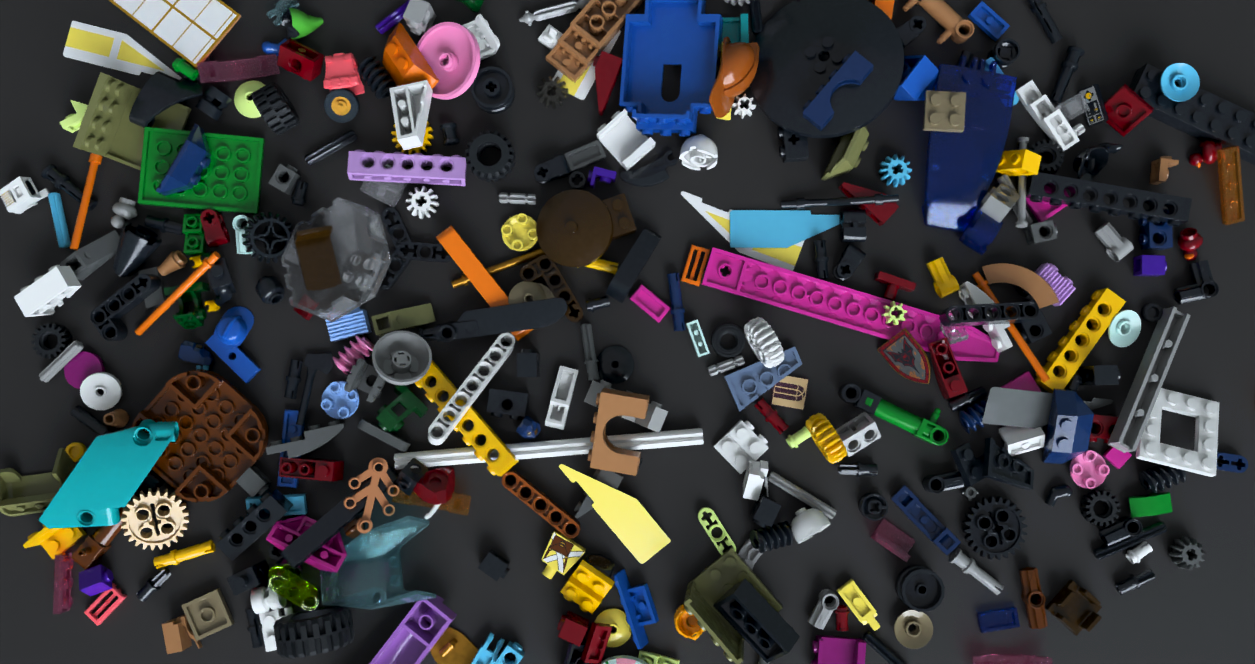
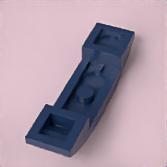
[891,485,961,555]

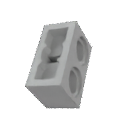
[403,0,436,36]
[980,183,1021,223]
[836,411,881,457]

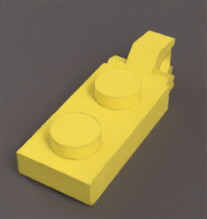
[836,579,881,631]

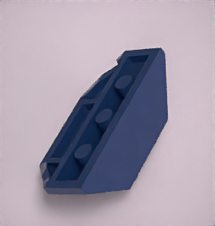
[156,123,211,196]
[1042,389,1094,464]

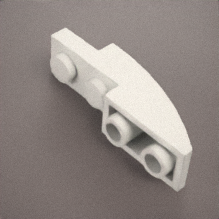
[958,281,1013,353]

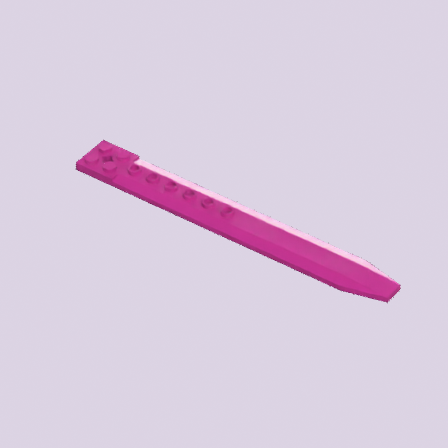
[701,247,1000,362]

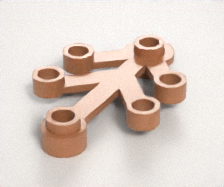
[343,457,400,534]

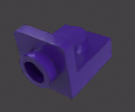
[587,166,617,188]

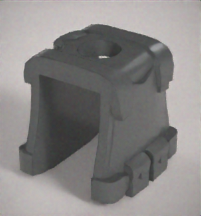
[344,358,386,402]

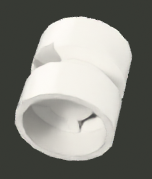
[250,583,286,614]

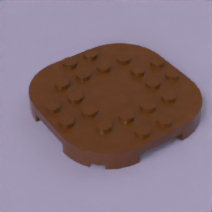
[132,369,269,502]

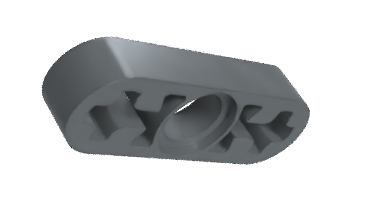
[357,418,411,452]

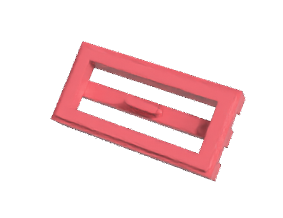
[84,583,127,626]

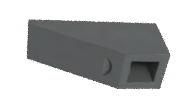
[60,230,120,281]
[574,469,623,519]

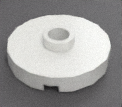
[80,372,122,410]

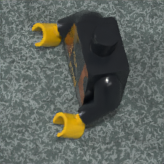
[189,251,237,312]

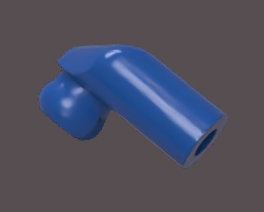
[262,38,287,56]

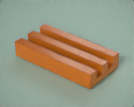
[681,244,710,287]

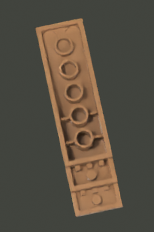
[546,0,644,83]

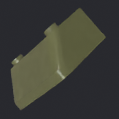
[0,448,76,516]

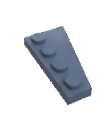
[724,346,802,412]

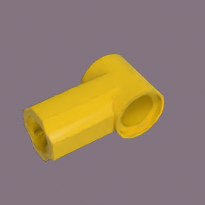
[926,257,959,298]

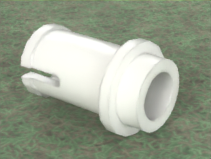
[1125,541,1153,564]

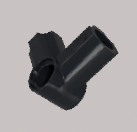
[1173,260,1219,305]

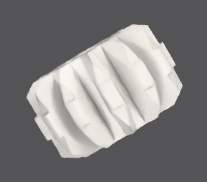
[406,186,439,219]

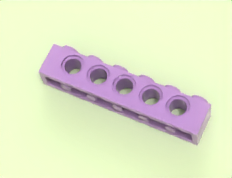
[347,150,467,186]

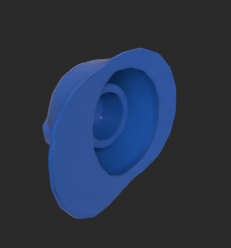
[214,306,254,349]

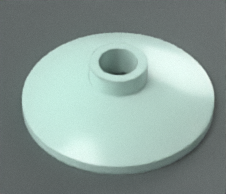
[1108,310,1141,347]

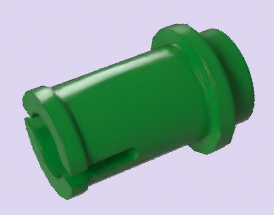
[172,58,199,81]

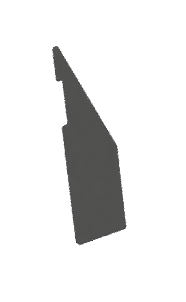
[982,387,1113,429]

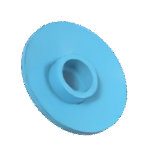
[1160,63,1200,102]

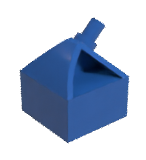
[894,55,939,101]

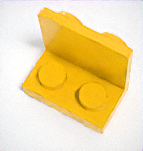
[23,525,87,559]

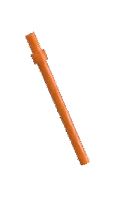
[70,153,103,250]

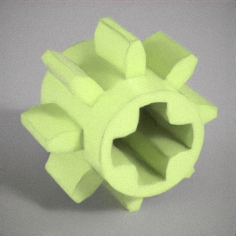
[881,301,907,325]

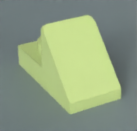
[60,100,88,133]

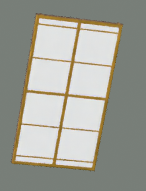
[109,0,242,69]

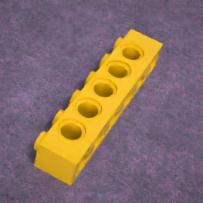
[1035,288,1126,393]

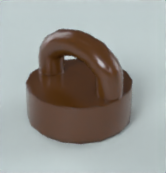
[344,518,365,538]

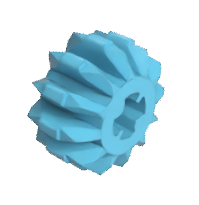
[878,154,912,187]

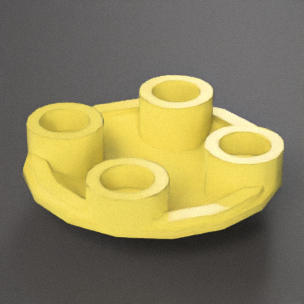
[501,213,538,251]

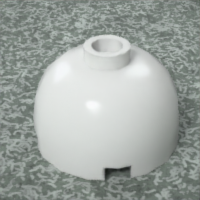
[679,134,718,170]
[791,507,830,544]

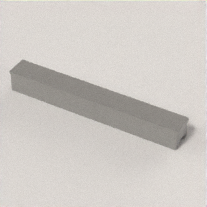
[1108,306,1191,453]

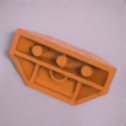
[382,23,439,89]

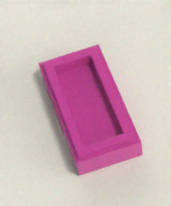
[630,284,671,323]

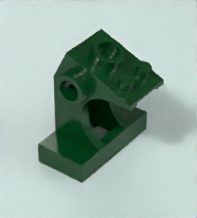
[164,282,210,329]
[376,385,428,432]

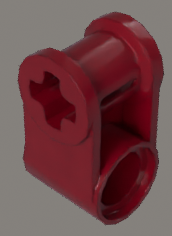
[200,209,230,248]

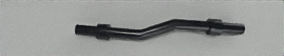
[781,193,899,210]

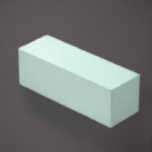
[686,319,710,357]

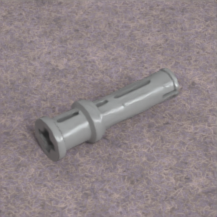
[948,548,1004,595]

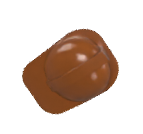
[709,36,759,118]

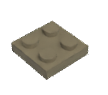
[923,90,966,133]
[181,588,235,641]

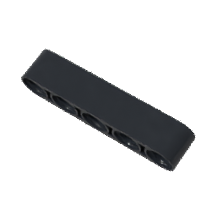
[939,302,1040,327]

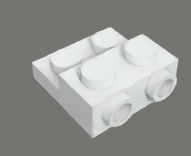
[713,420,769,474]

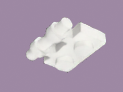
[259,606,295,652]

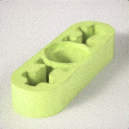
[698,507,736,556]

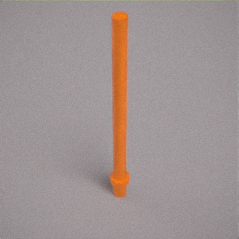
[135,251,221,336]
[972,271,1050,383]

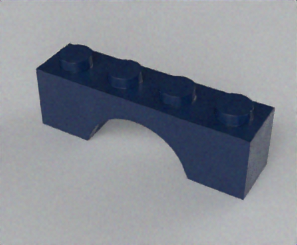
[802,51,874,131]

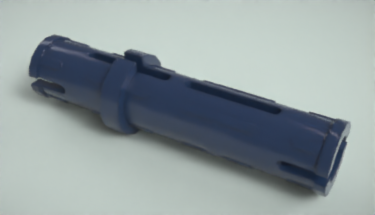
[667,273,686,331]

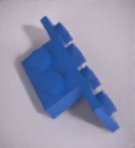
[613,569,659,649]

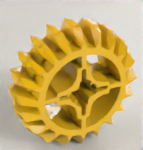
[806,413,847,464]

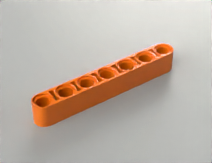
[436,225,533,341]

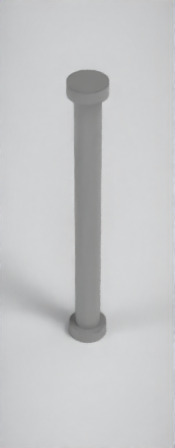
[1015,137,1029,228]

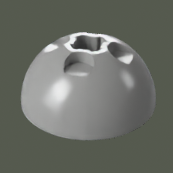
[372,331,432,386]

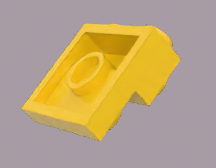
[560,560,615,614]

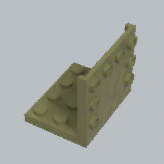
[73,72,191,171]
[684,547,783,664]

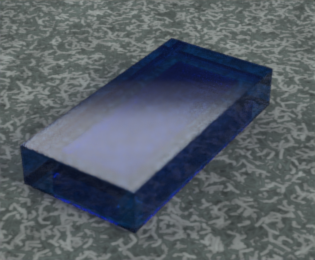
[977,606,1020,633]

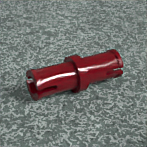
[754,398,789,434]

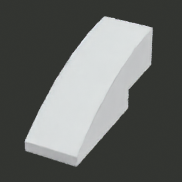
[545,366,579,430]

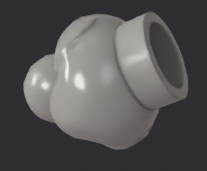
[111,197,137,228]

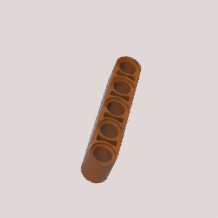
[502,470,580,538]

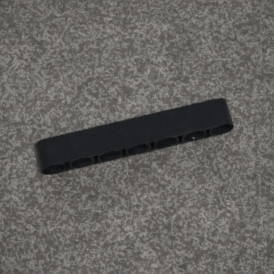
[281,463,399,569]

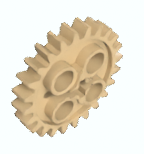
[121,488,189,550]

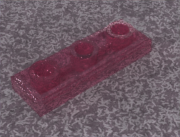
[53,552,74,614]

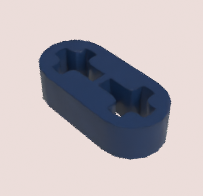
[1217,452,1248,473]

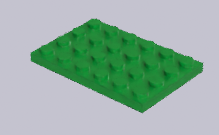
[138,127,265,215]

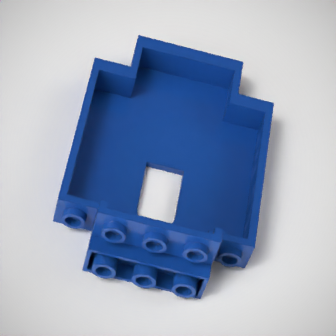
[619,0,723,137]

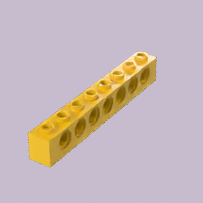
[403,360,519,476]

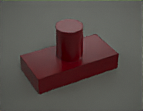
[873,271,916,301]
[581,622,612,664]

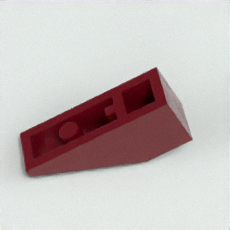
[593,51,623,116]
[838,182,899,226]

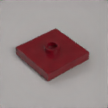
[1104,84,1154,137]

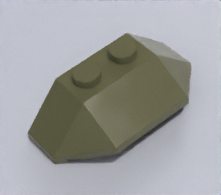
[821,126,869,181]

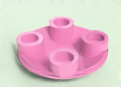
[1070,450,1110,489]

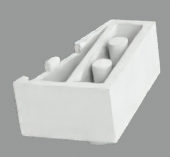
[389,80,433,150]

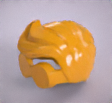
[674,604,706,640]

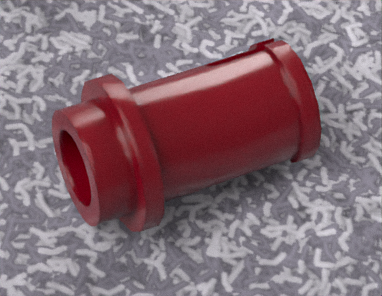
[834,605,850,631]

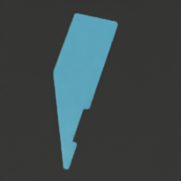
[730,210,840,248]

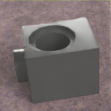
[268,164,302,196]
[1024,220,1058,246]
[236,466,272,497]

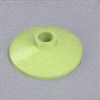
[234,80,265,118]

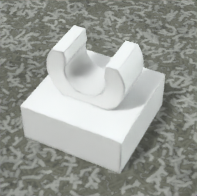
[538,24,563,50]

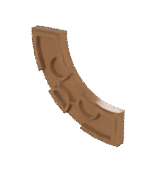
[982,263,1060,309]

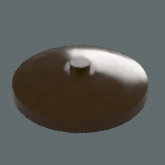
[536,189,613,267]

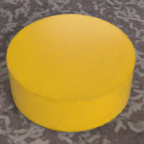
[65,442,87,462]

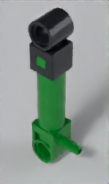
[838,383,949,446]

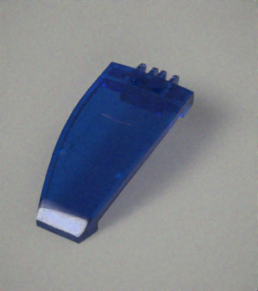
[922,55,1017,232]

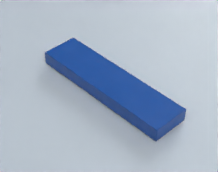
[277,409,304,488]

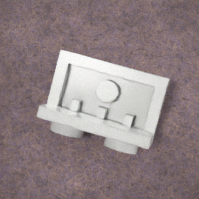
[462,14,500,61]

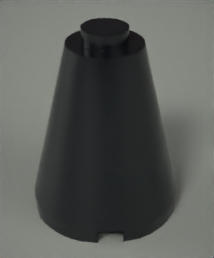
[113,222,162,277]

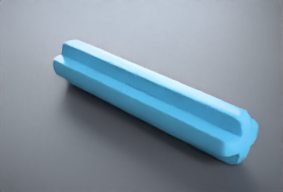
[48,192,71,248]

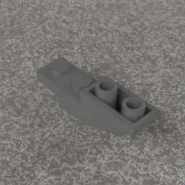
[265,420,345,458]

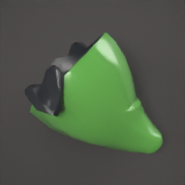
[281,8,324,40]

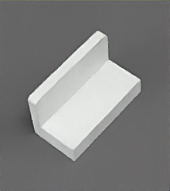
[999,426,1045,456]

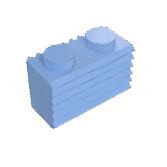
[325,307,372,342]

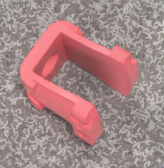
[323,53,365,96]

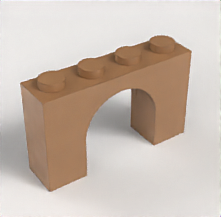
[588,388,650,476]

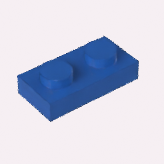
[967,1,1010,42]

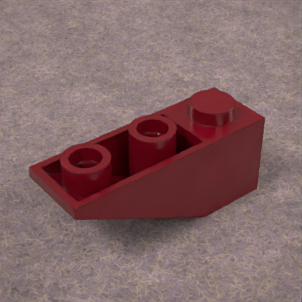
[928,337,968,399]
[278,457,344,481]

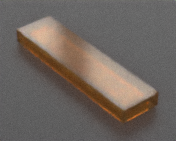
[1217,146,1245,225]

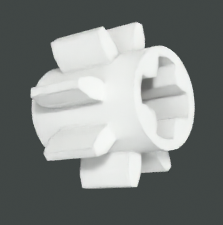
[732,93,756,119]

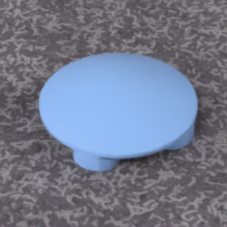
[321,381,359,419]

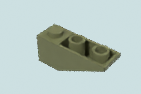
[371,303,436,336]

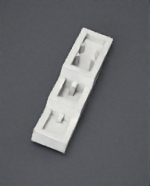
[1015,80,1080,152]

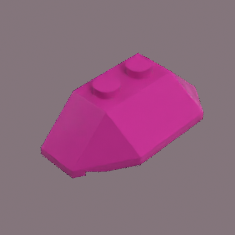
[266,515,347,573]

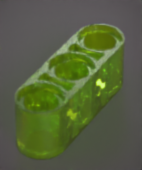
[268,566,319,611]

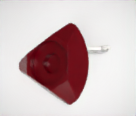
[413,466,455,519]

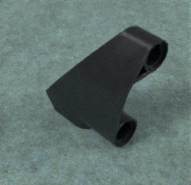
[129,71,203,128]

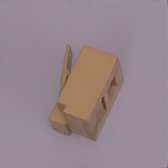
[162,614,203,654]

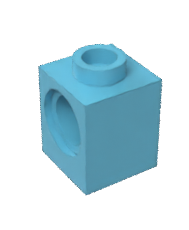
[494,641,525,664]

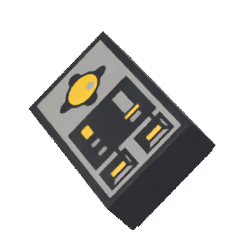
[1078,84,1109,127]

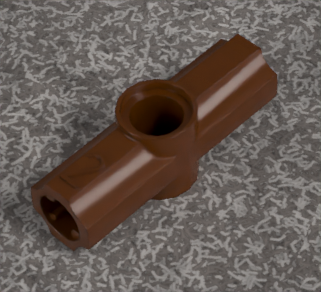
[1019,567,1048,629]

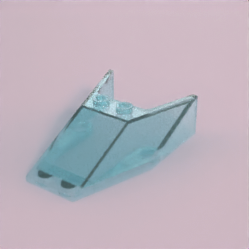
[320,516,437,610]

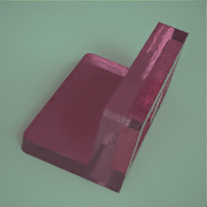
[870,519,915,562]

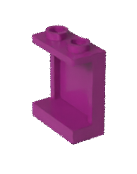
[811,635,866,664]

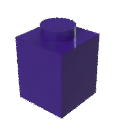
[1133,255,1167,277]
[79,564,114,596]

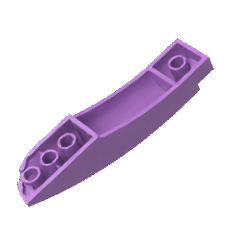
[369,592,457,664]

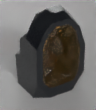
[584,553,615,579]

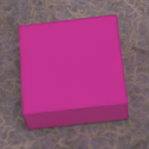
[1102,446,1132,469]

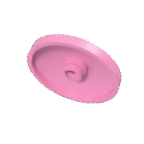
[417,22,480,100]

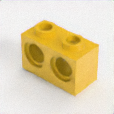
[992,149,1042,177]

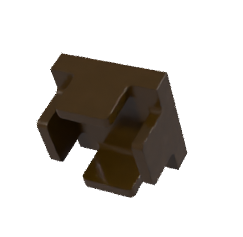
[1045,579,1102,636]

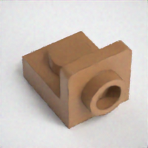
[1149,156,1179,185]

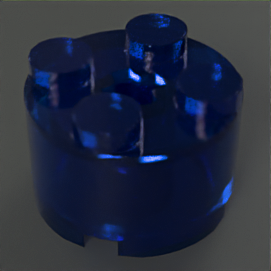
[959,210,1004,255]

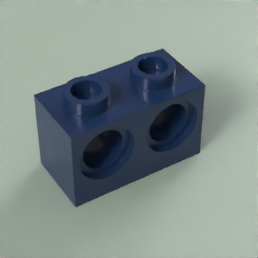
[1138,209,1173,250]

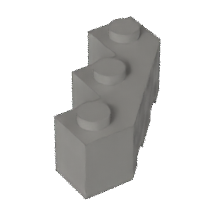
[584,380,668,433]

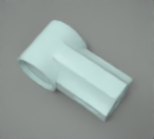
[232,215,255,254]

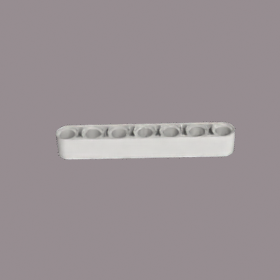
[428,332,515,445]

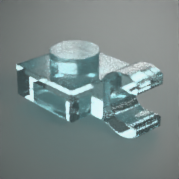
[266,0,300,26]

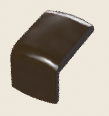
[294,226,342,291]

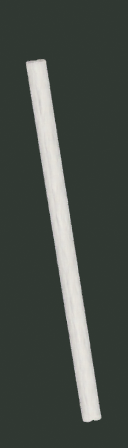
[394,428,704,470]

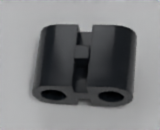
[840,209,866,242]

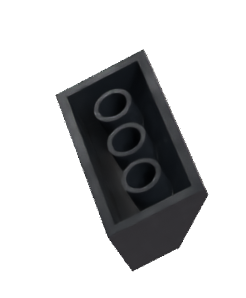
[713,579,800,663]

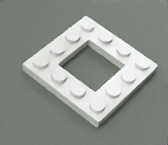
[1136,388,1219,477]

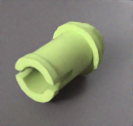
[786,427,811,449]

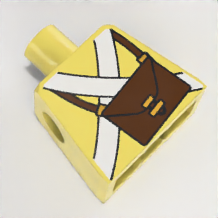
[541,529,586,579]

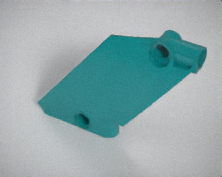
[39,419,179,529]

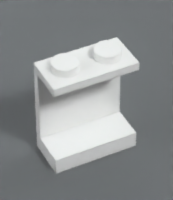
[596,109,656,171]

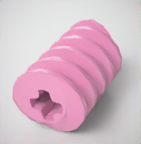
[332,335,374,375]

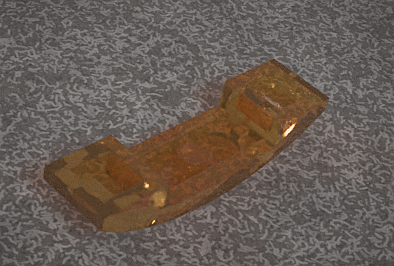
[392,487,472,516]

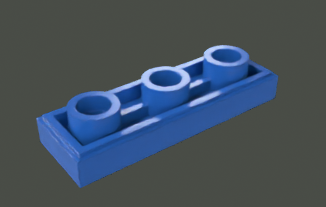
[205,334,261,383]

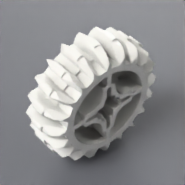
[744,317,785,368]

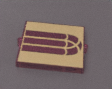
[770,376,809,410]

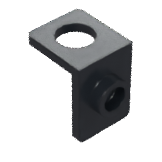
[395,458,428,496]

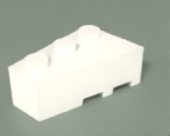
[14,265,81,317]

